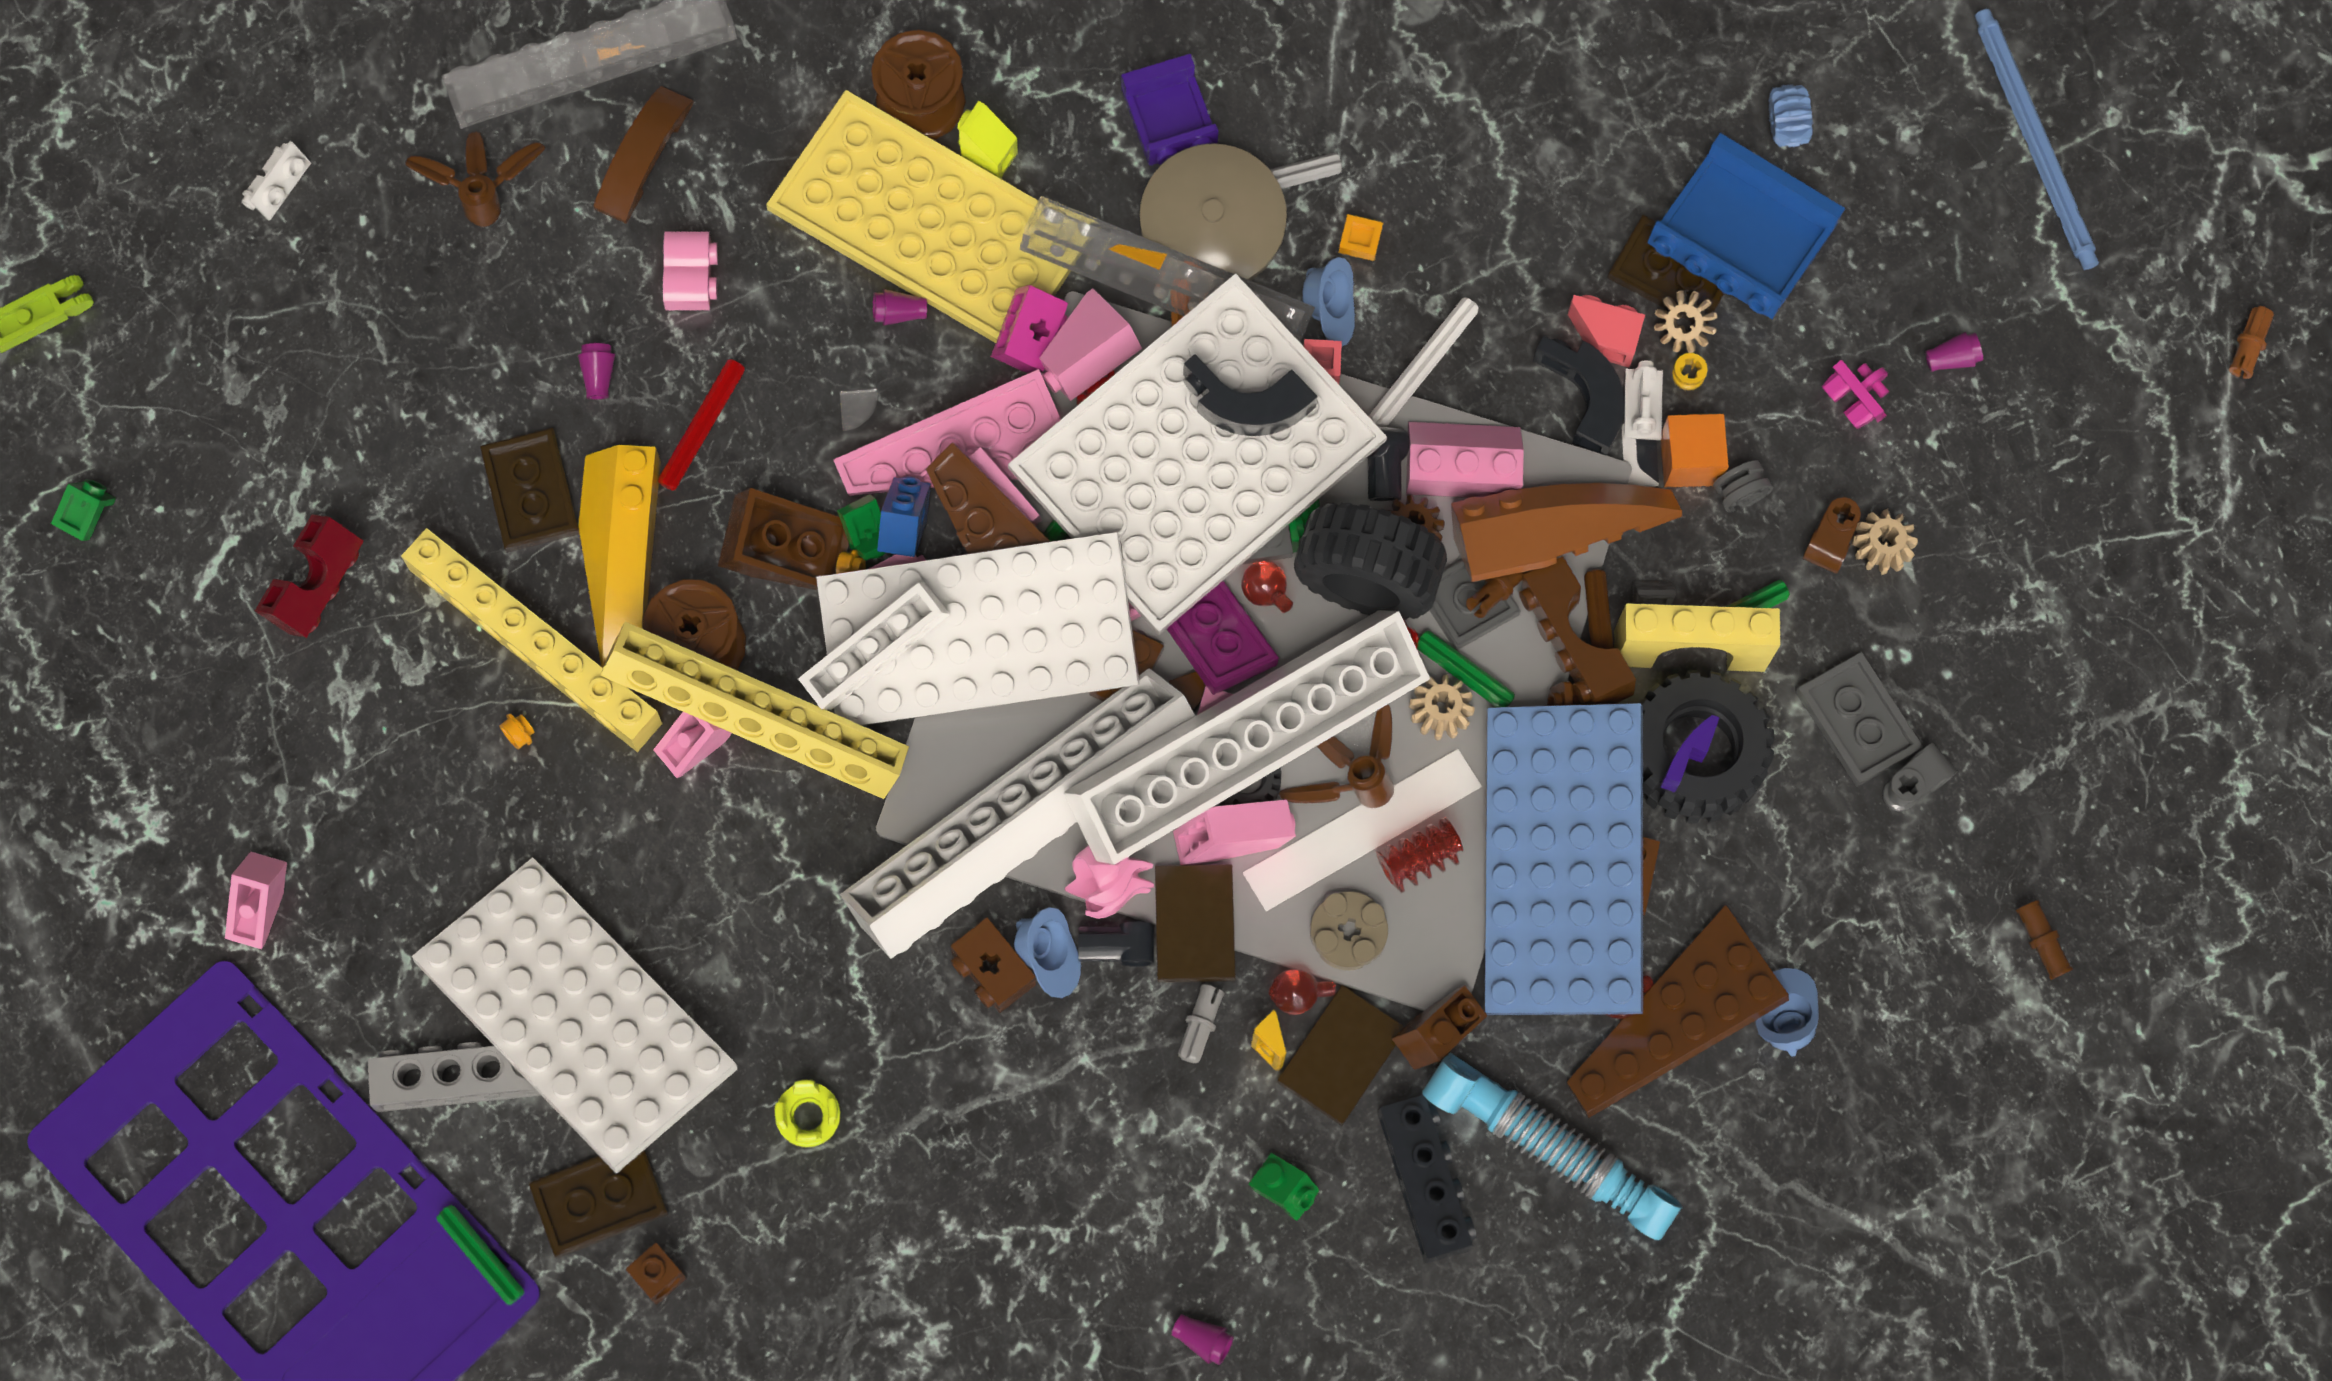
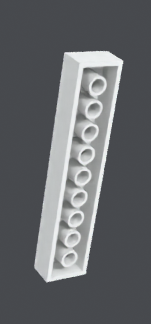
[1063,610,1430,865]
[840,668,1195,959]

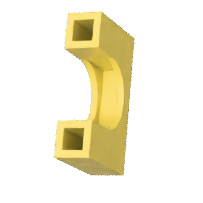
[1614,603,1780,672]

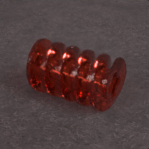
[1376,817,1463,894]

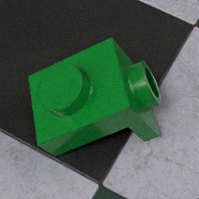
[837,494,885,560]
[1248,1153,1319,1221]

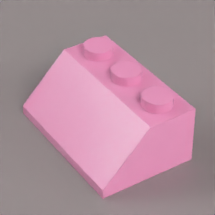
[1406,422,1524,498]

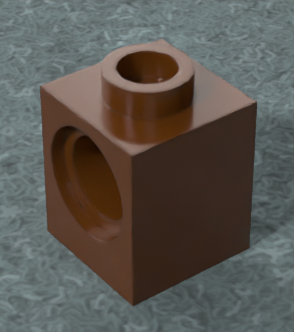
[625,1243,687,1305]

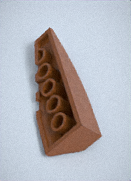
[1451,483,1682,582]

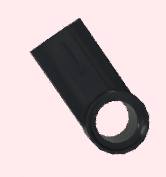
[1367,426,1410,502]
[1078,922,1154,967]

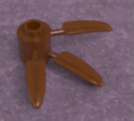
[405,131,545,227]
[1279,704,1394,808]

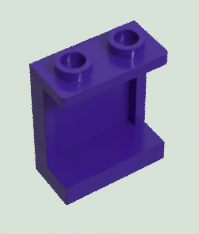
[1121,54,1219,166]

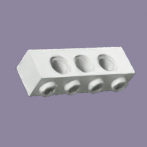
[798,582,950,710]

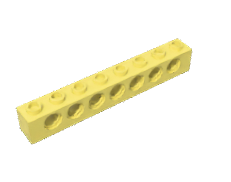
[401,528,662,752]
[600,622,909,799]

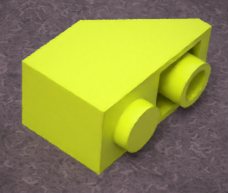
[957,101,1018,178]

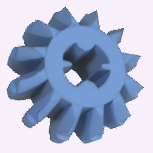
[1768,84,1813,148]

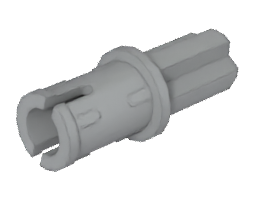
[1178,985,1225,1063]

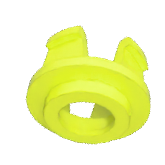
[775,1080,840,1147]

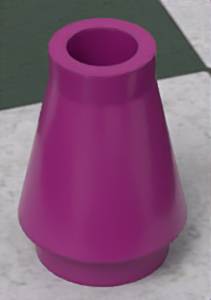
[873,289,927,326]
[1925,332,1983,372]
[578,343,615,400]
[1171,1314,1234,1365]

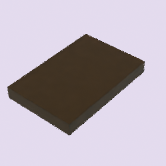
[1608,215,1725,324]
[480,428,580,553]
[1155,865,1235,983]
[1277,985,1404,1126]
[528,1149,668,1259]

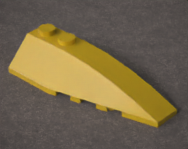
[578,445,661,668]

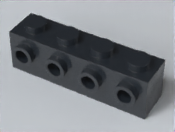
[1377,1095,1477,1264]

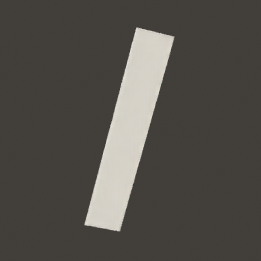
[1243,749,1482,912]

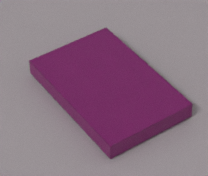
[1167,581,1279,695]

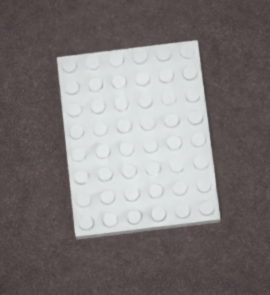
[1008,273,1387,635]

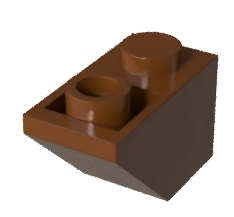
[1392,985,1487,1070]

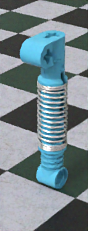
[1422,1053,1682,1240]

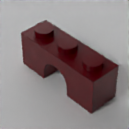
[254,514,364,638]

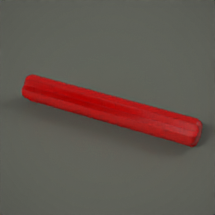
[658,359,745,491]

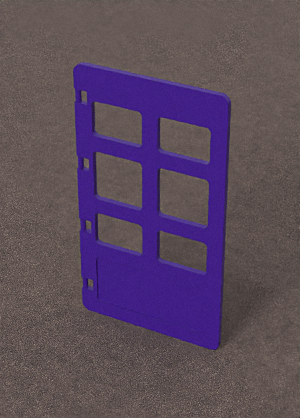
[27,961,540,1381]

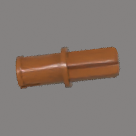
[2229,306,2274,379]

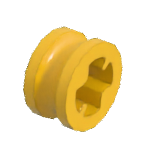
[1672,353,1708,390]

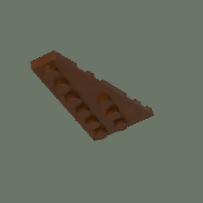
[926,442,1051,554]
[1567,905,1789,1118]

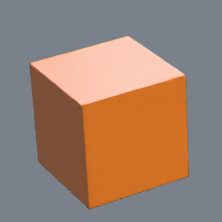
[1660,414,1729,487]

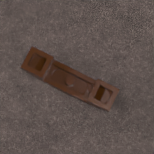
[593,86,694,224]

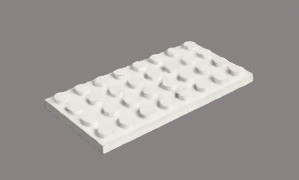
[816,532,1140,725]
[412,857,737,1173]

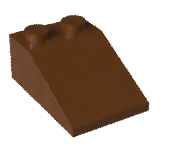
[718,488,849,590]

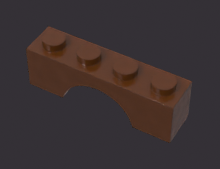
[1519,556,1636,705]

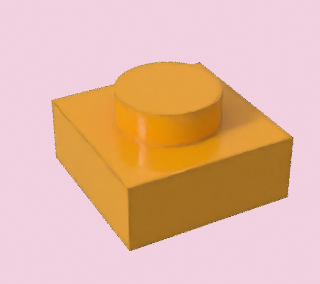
[1338,214,1383,261]

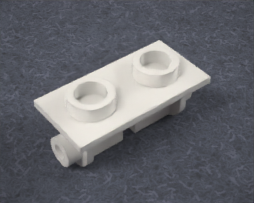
[241,141,311,221]
[1624,361,1663,440]

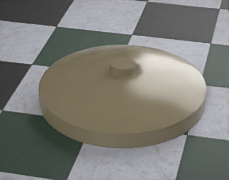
[1140,144,1287,291]

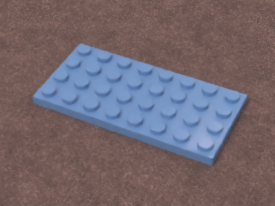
[1485,703,1643,1015]

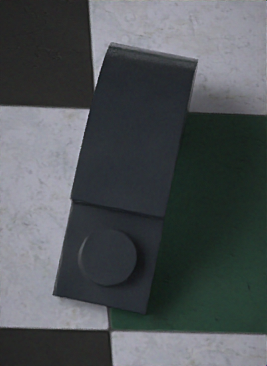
[1533,336,1624,456]
[1183,354,1318,436]

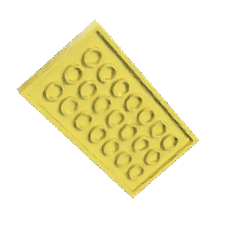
[766,90,1093,343]

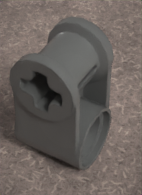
[1882,743,1958,812]

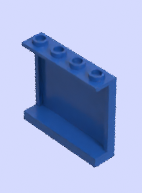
[1647,133,1845,320]

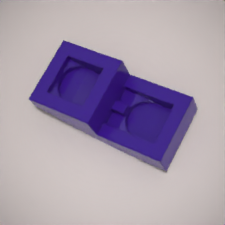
[1660,715,1720,793]

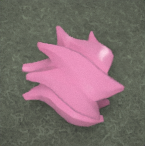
[1064,845,1154,919]

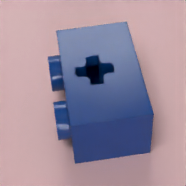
[877,476,931,557]

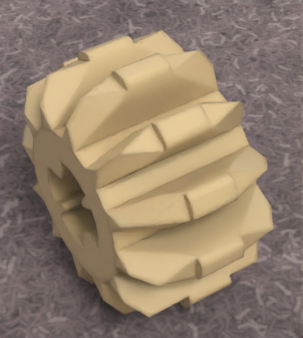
[1654,290,1718,353]
[1852,509,1918,575]
[1409,674,1475,741]

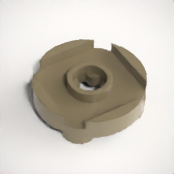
[1310,892,1388,971]

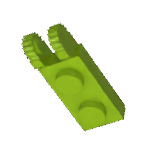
[0,275,94,353]

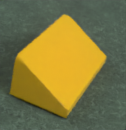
[1251,1010,1286,1071]

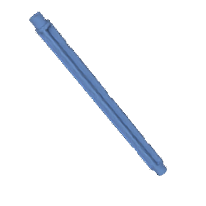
[1975,9,2099,270]

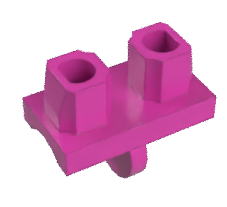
[1822,360,1889,429]

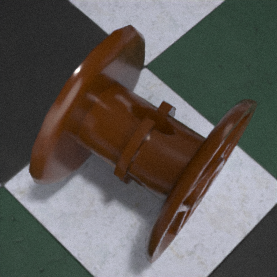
[871,30,966,140]
[643,580,746,670]

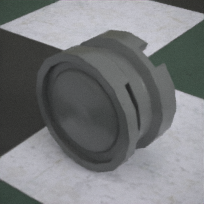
[1713,460,1774,513]

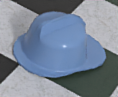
[1302,257,1355,346]
[1014,907,1081,998]
[1756,968,1819,1056]

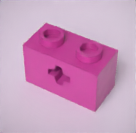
[991,285,1068,374]

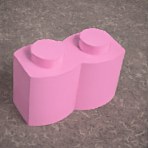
[663,232,718,310]

